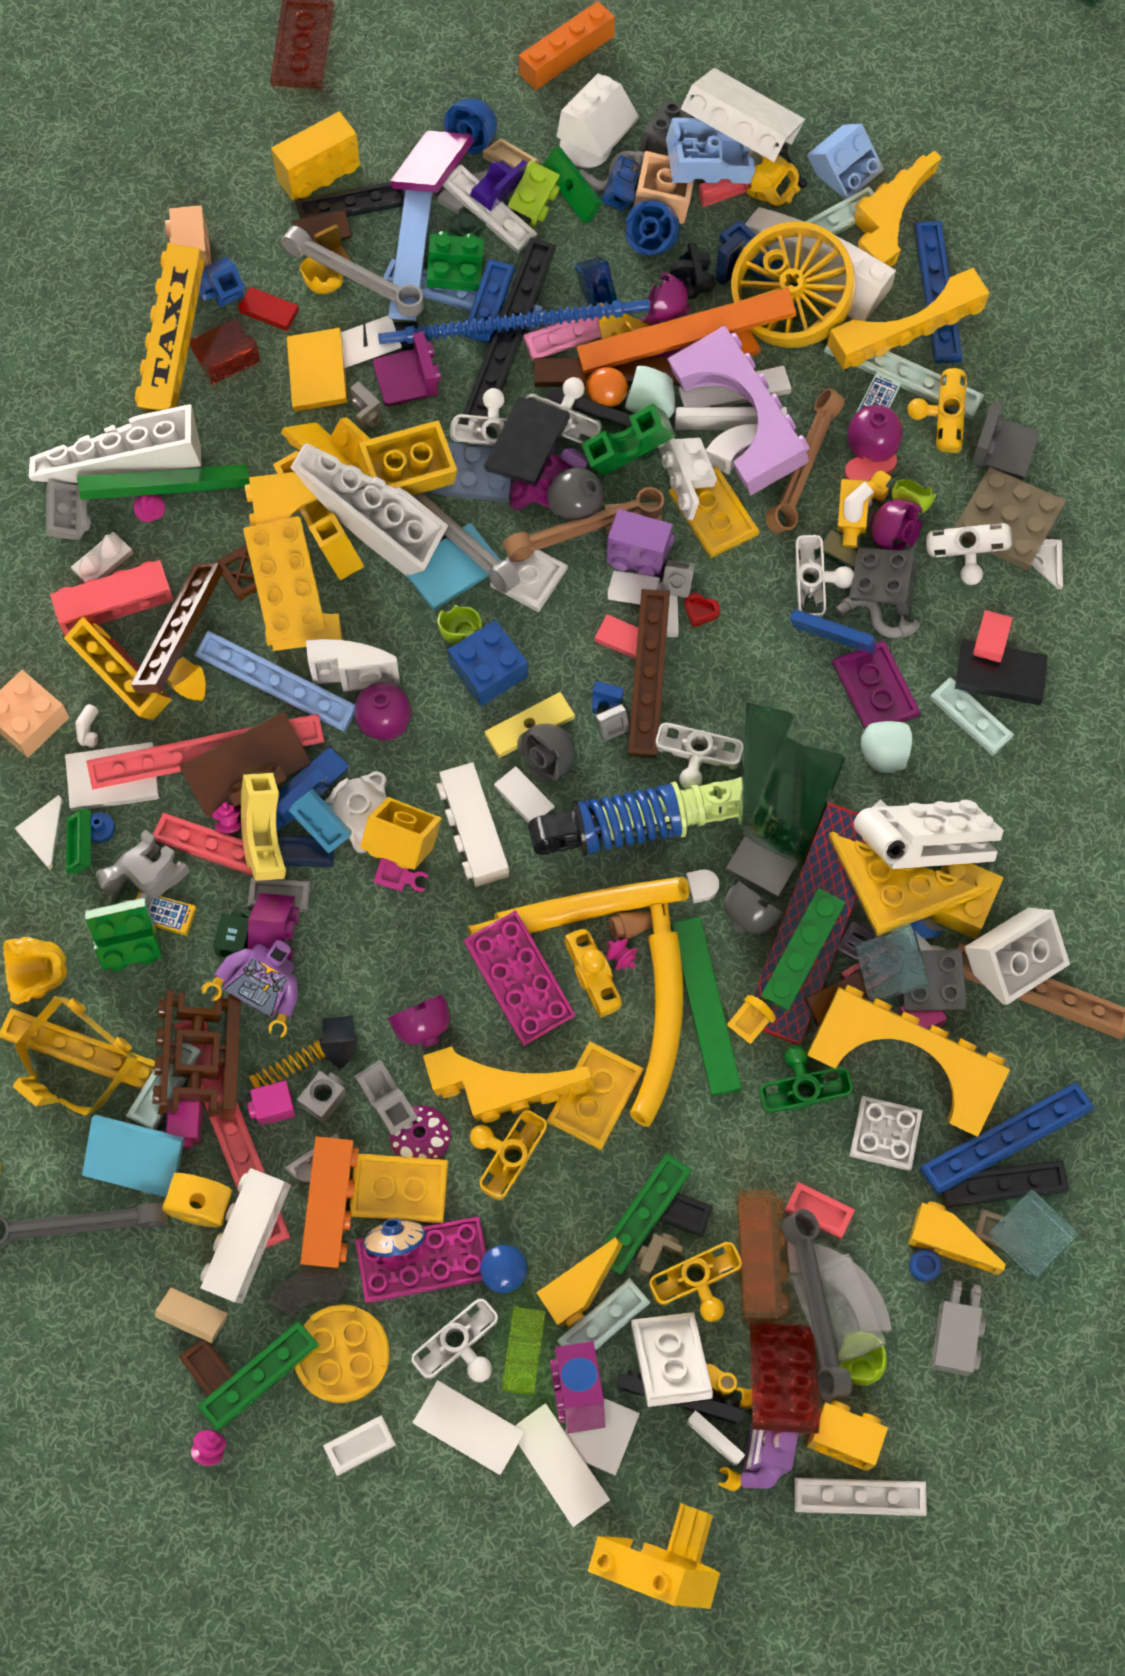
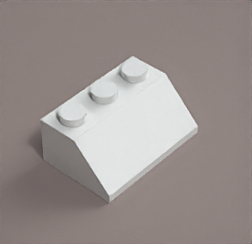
[557,73,639,159]
[965,908,1070,1005]

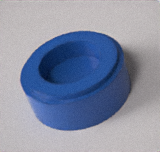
[909,1249,942,1282]

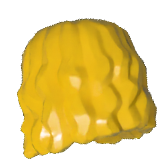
[3,937,68,1004]

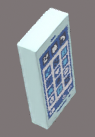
[857,372,902,412]

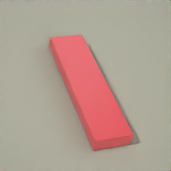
[153,813,253,876]

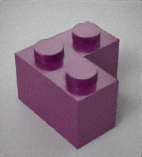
[248,893,300,962]

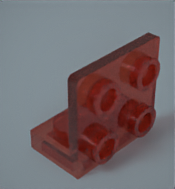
[189,319,261,385]

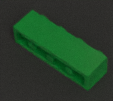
[761,888,846,1013]

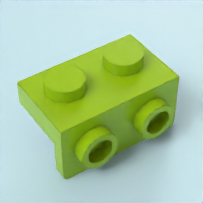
[508,160,560,228]

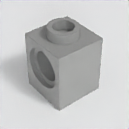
[297,1071,347,1124]

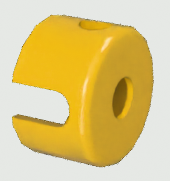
[162,1173,233,1228]

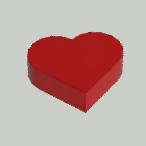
[684,593,720,628]

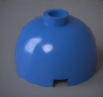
[443,98,498,155]
[625,200,680,256]

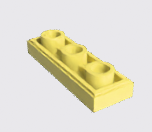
[484,692,575,758]

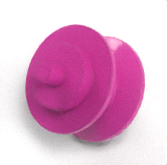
[133,494,165,523]
[212,802,241,836]
[606,938,638,971]
[191,1430,226,1466]

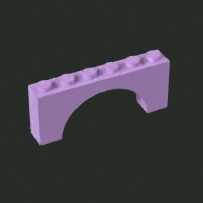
[667,326,810,496]

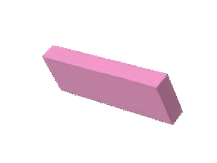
[523,317,601,362]

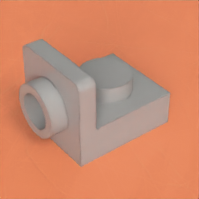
[350,381,383,431]
[661,559,695,597]

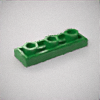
[542,147,603,223]

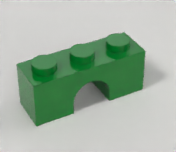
[581,403,676,476]

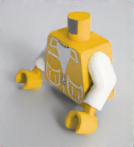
[838,471,891,548]

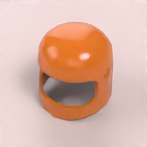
[586,367,628,408]

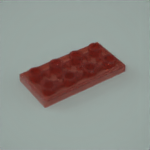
[749,1323,820,1433]

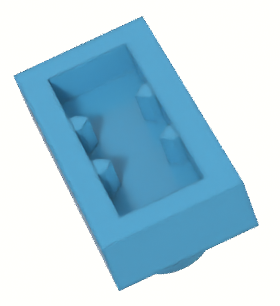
[289,789,352,853]

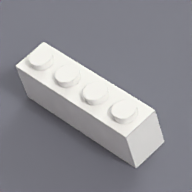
[436,762,509,887]
[200,1168,291,1304]

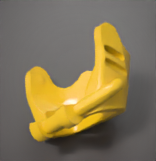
[746,154,801,206]

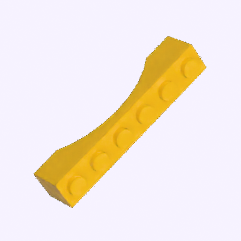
[827,268,990,370]

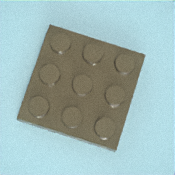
[954,467,1066,571]

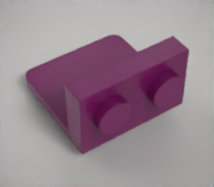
[373,332,441,406]
[510,454,574,510]

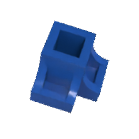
[199,257,245,307]

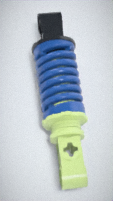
[528,776,763,857]

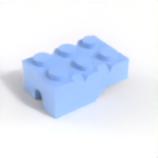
[666,118,755,184]

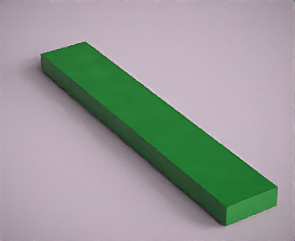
[77,464,250,500]
[671,917,742,1097]

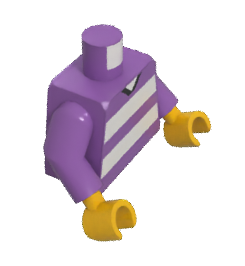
[718,1387,799,1492]

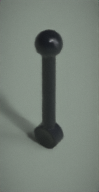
[779,144,807,189]

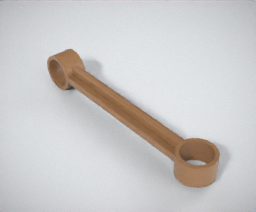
[766,388,845,534]
[503,487,664,562]

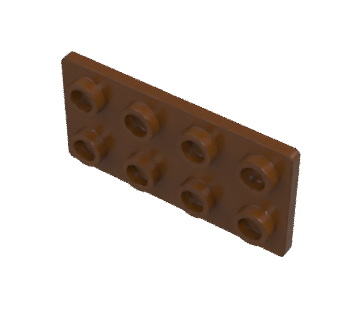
[180,712,310,817]

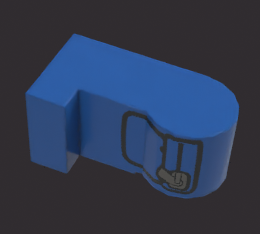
[601,155,641,211]

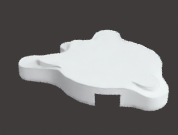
[324,771,387,853]

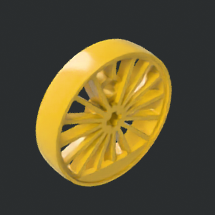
[731,221,856,348]

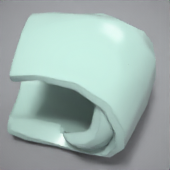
[625,366,675,419]
[861,721,912,773]

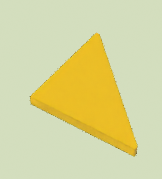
[828,832,985,936]

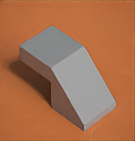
[354,1060,418,1135]

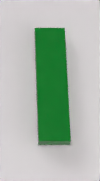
[602,1152,693,1275]
[197,1320,320,1433]

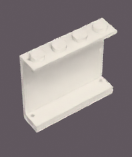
[681,68,805,162]

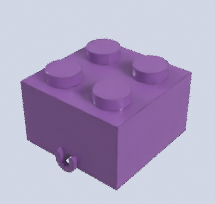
[607,509,675,579]

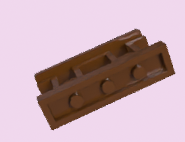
[152,990,241,1121]

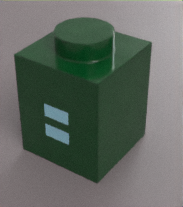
[213,912,249,958]

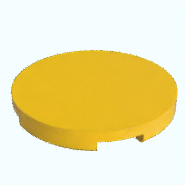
[295,1304,390,1403]

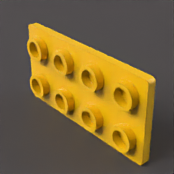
[281,417,370,472]
[243,516,326,642]

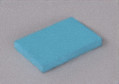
[406,523,501,611]
[82,1115,185,1197]

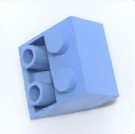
[807,124,884,199]

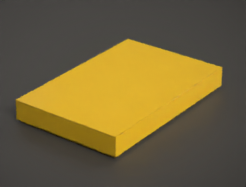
[287,327,348,412]
[669,466,760,559]
[547,1041,644,1151]
[350,1153,449,1224]

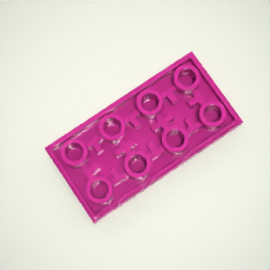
[462,910,576,1046]
[355,1216,486,1303]

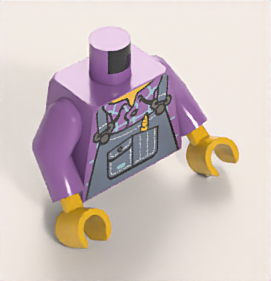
[201,940,298,1038]

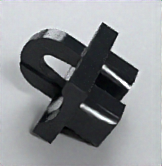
[669,243,716,299]

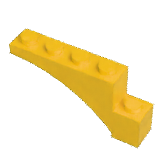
[854,151,942,267]
[423,1046,594,1123]

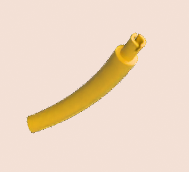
[467,877,690,936]
[630,903,683,1127]

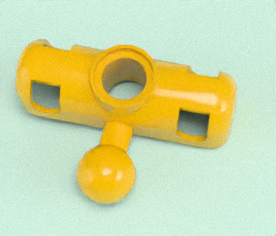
[907,368,967,453]
[564,929,622,1018]
[470,1110,547,1200]
[649,1242,742,1322]

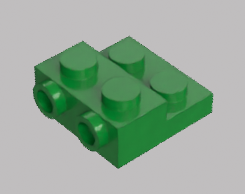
[426,231,484,292]
[85,898,162,971]

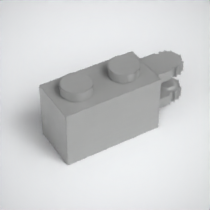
[930,1280,986,1376]

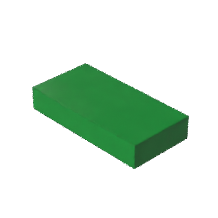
[66,809,91,874]

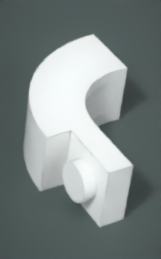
[706,424,758,474]

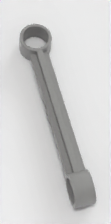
[281,226,424,317]
[413,493,520,593]

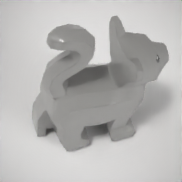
[96,829,190,905]

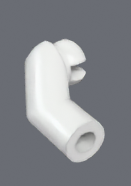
[75,704,98,748]

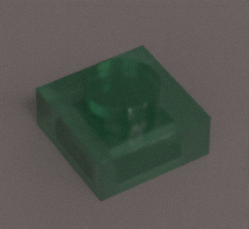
[448,208,486,237]

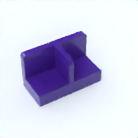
[470,159,528,211]

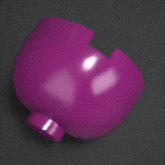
[641,272,690,326]
[847,404,903,462]
[870,499,923,551]
[354,682,412,741]
[388,994,450,1049]

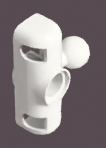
[525,377,602,444]
[450,388,507,447]
[926,523,1012,585]
[795,535,854,618]
[656,723,743,789]
[412,1298,498,1382]

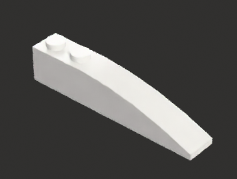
[745,207,896,321]
[29,404,201,483]
[291,443,448,576]

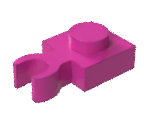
[373,858,429,892]

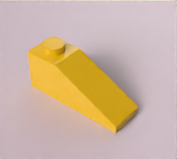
[908,1202,1006,1275]
[536,1238,623,1327]

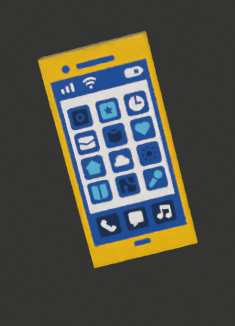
[136,891,197,936]

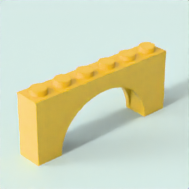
[245,472,343,651]
[807,984,1010,1137]

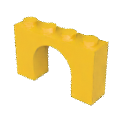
[273,451,365,581]

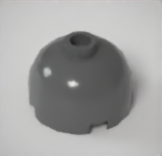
[547,467,605,523]
[517,723,575,783]
[724,879,785,935]

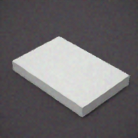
[65,742,159,812]
[631,1312,713,1407]

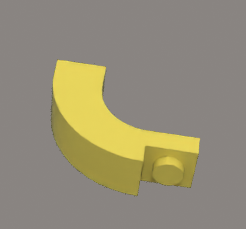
[241,773,286,881]

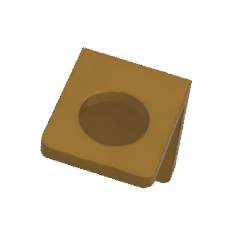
[313,224,352,262]

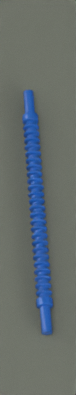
[378,299,650,344]

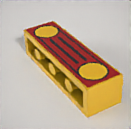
[64,617,172,720]

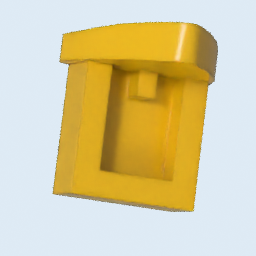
[166,657,206,701]
[727,995,776,1045]

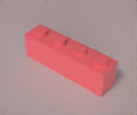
[50,560,174,635]

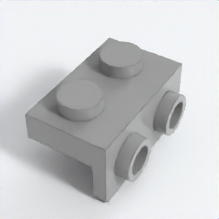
[46,481,91,540]

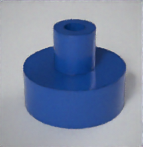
[91,812,115,843]

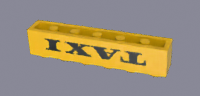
[135,243,206,413]

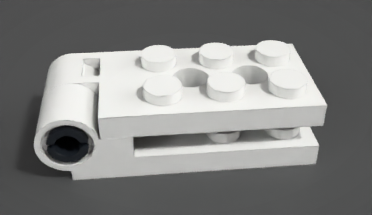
[854,800,1003,869]

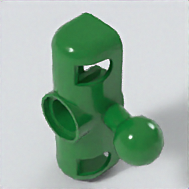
[759,1044,853,1114]

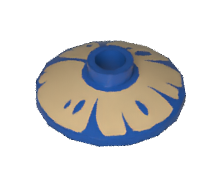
[363,1218,426,1257]

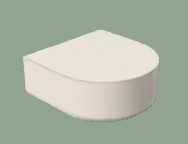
[686,869,719,904]

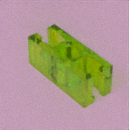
[502,1307,545,1396]

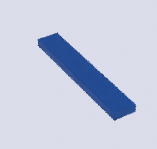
[914,221,963,364]
[920,1082,1094,1195]

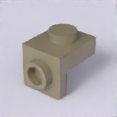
[635,1233,683,1278]

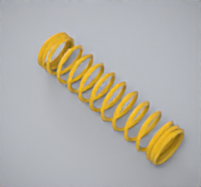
[249,1040,327,1089]

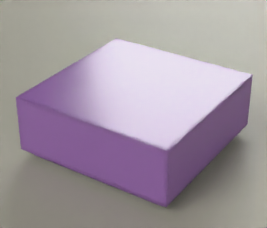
[560,448,593,471]

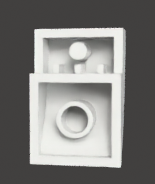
[306,639,400,692]

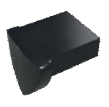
[320,1016,357,1068]

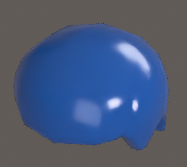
[479,1244,528,1294]

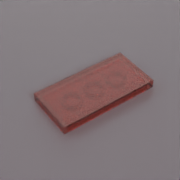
[270,0,334,89]

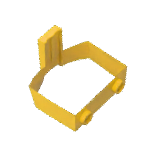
[12,996,138,1116]
[588,1503,720,1609]

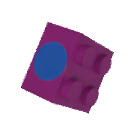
[550,1341,606,1434]

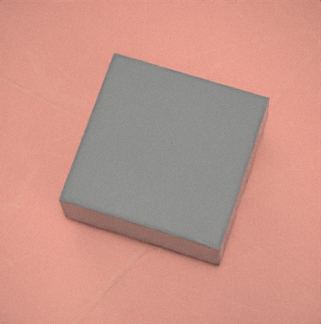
[596,704,630,742]

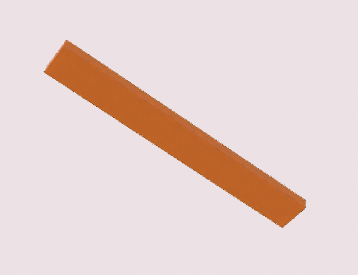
[577,288,796,375]

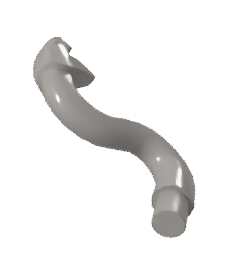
[579,150,645,192]
[834,595,920,638]

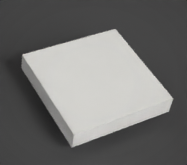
[849,1096,923,1171]

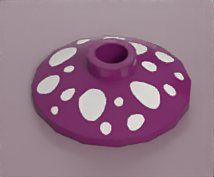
[389,1105,451,1159]

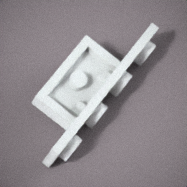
[657,438,717,520]

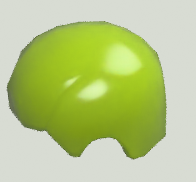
[891,479,937,515]
[437,605,483,646]
[837,1332,887,1386]

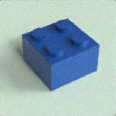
[447,620,528,706]

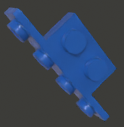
[276,747,349,833]

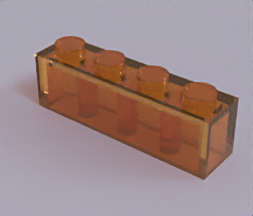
[736,1190,788,1323]

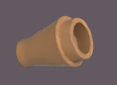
[609,910,653,941]

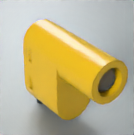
[706,1364,737,1398]

